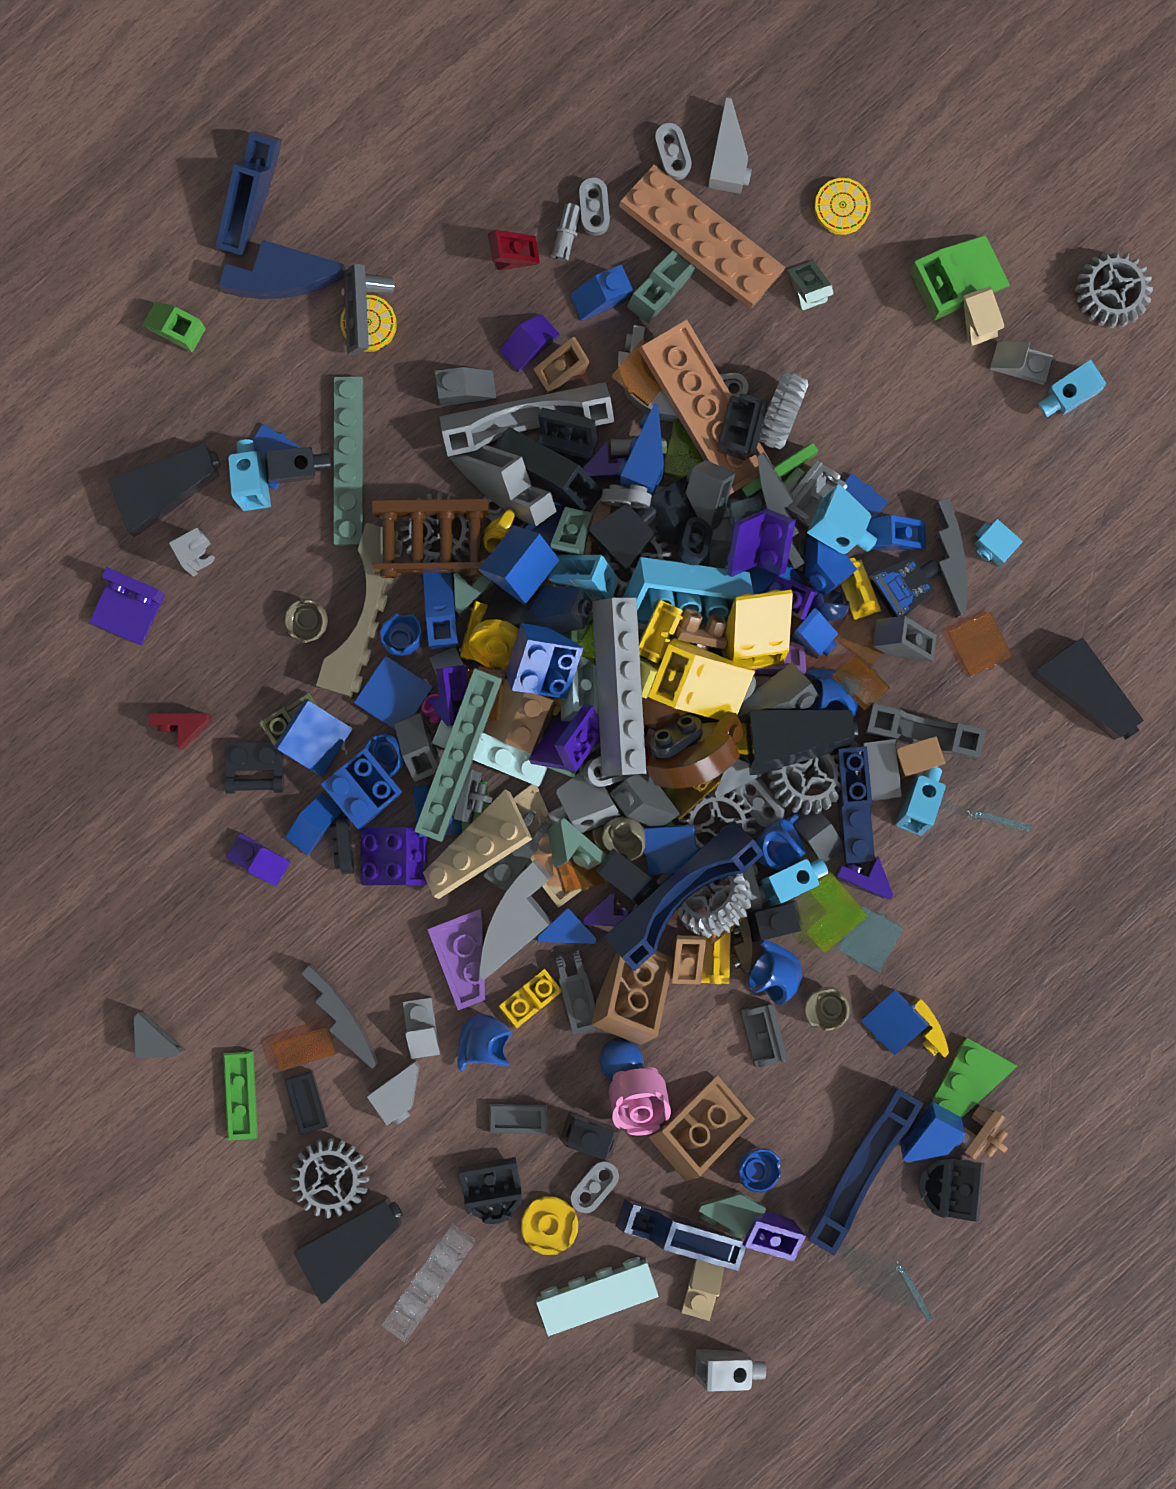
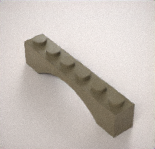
[316,523,404,698]

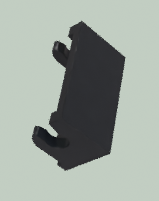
[716,393,768,461]

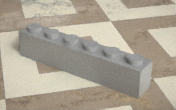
[592,598,646,776]

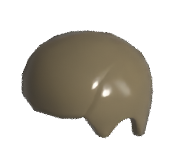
[284,598,328,643]
[601,817,646,861]
[804,986,851,1031]

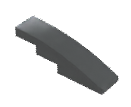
[758,451,805,569]
[934,497,967,618]
[301,965,379,1069]

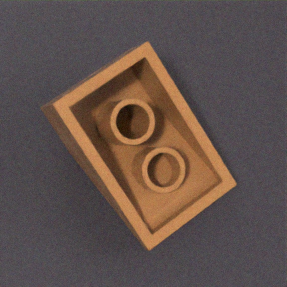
[478,666,558,754]
[591,951,673,1045]
[648,1075,755,1181]

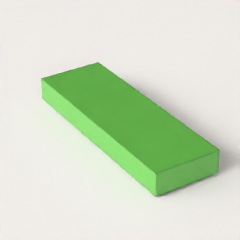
[740,443,818,501]
[223,1051,258,1141]

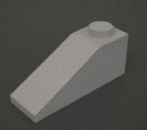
[708,98,752,194]

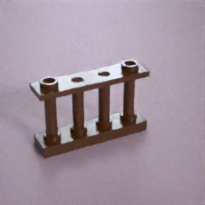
[372,499,489,578]

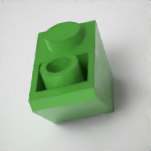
[142,301,206,353]

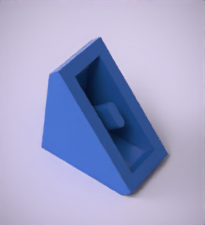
[285,793,343,855]
[538,908,596,944]

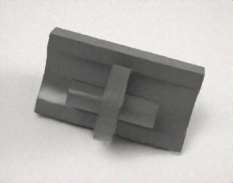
[452,769,493,823]

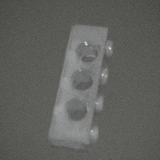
[381,1223,475,1343]

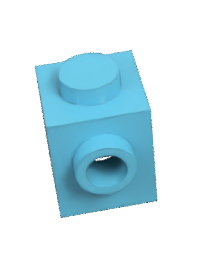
[973,519,1023,567]

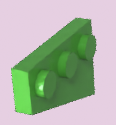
[924,1037,1017,1118]

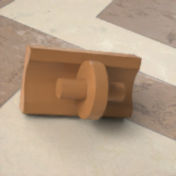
[676,609,728,651]
[960,1105,1008,1160]

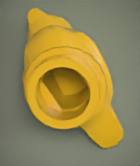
[484,509,515,553]

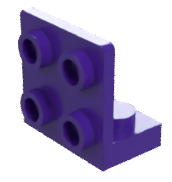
[726,509,796,577]
[90,567,165,645]
[528,704,600,771]
[360,827,427,885]

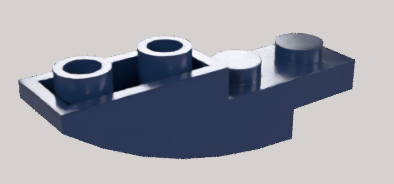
[837,746,875,864]

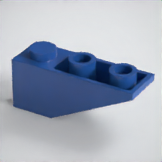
[617,404,664,495]
[423,573,460,650]

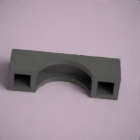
[863,703,986,760]

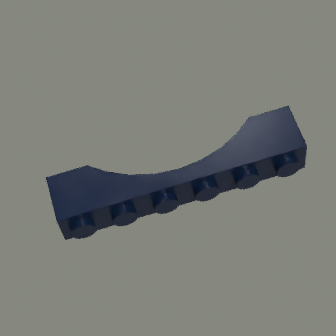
[604,820,764,971]
[806,1085,924,1256]

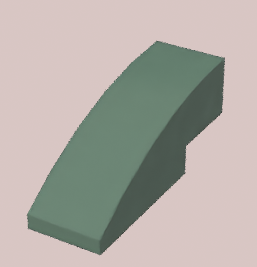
[627,250,697,324]

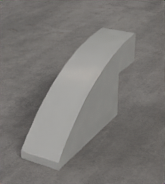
[449,445,556,526]
[480,860,553,980]

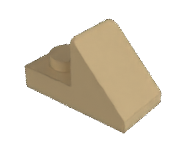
[963,286,1004,346]
[681,1259,724,1321]

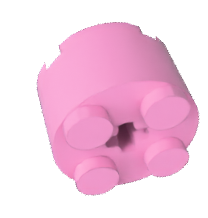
[609,1067,671,1135]

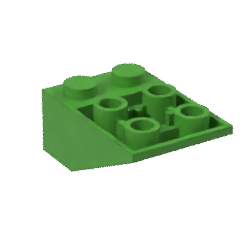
[909,235,1010,321]

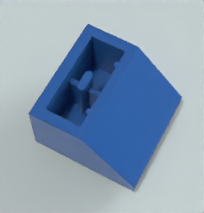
[505,623,583,699]
[321,748,402,830]

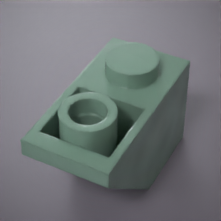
[697,1191,766,1240]

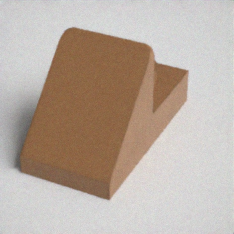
[534,337,589,393]
[896,736,946,780]
[671,935,706,984]

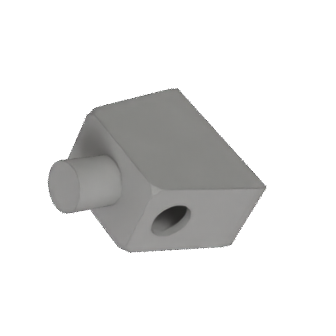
[548,770,622,833]
[695,1349,766,1391]

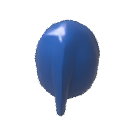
[807,669,864,717]
[755,814,805,870]
[747,940,803,1005]
[457,1014,513,1071]

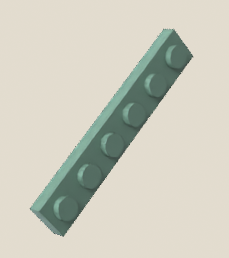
[334,377,363,546]
[414,668,503,842]

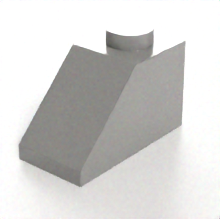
[367,1060,420,1125]

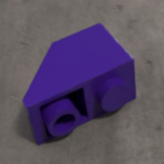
[769,575,817,620]

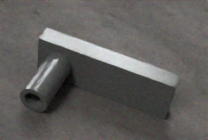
[344,264,395,355]

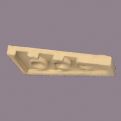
[513,784,581,908]
[423,789,532,899]

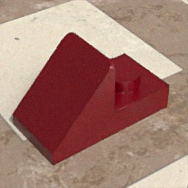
[488,230,540,270]
[149,713,212,750]

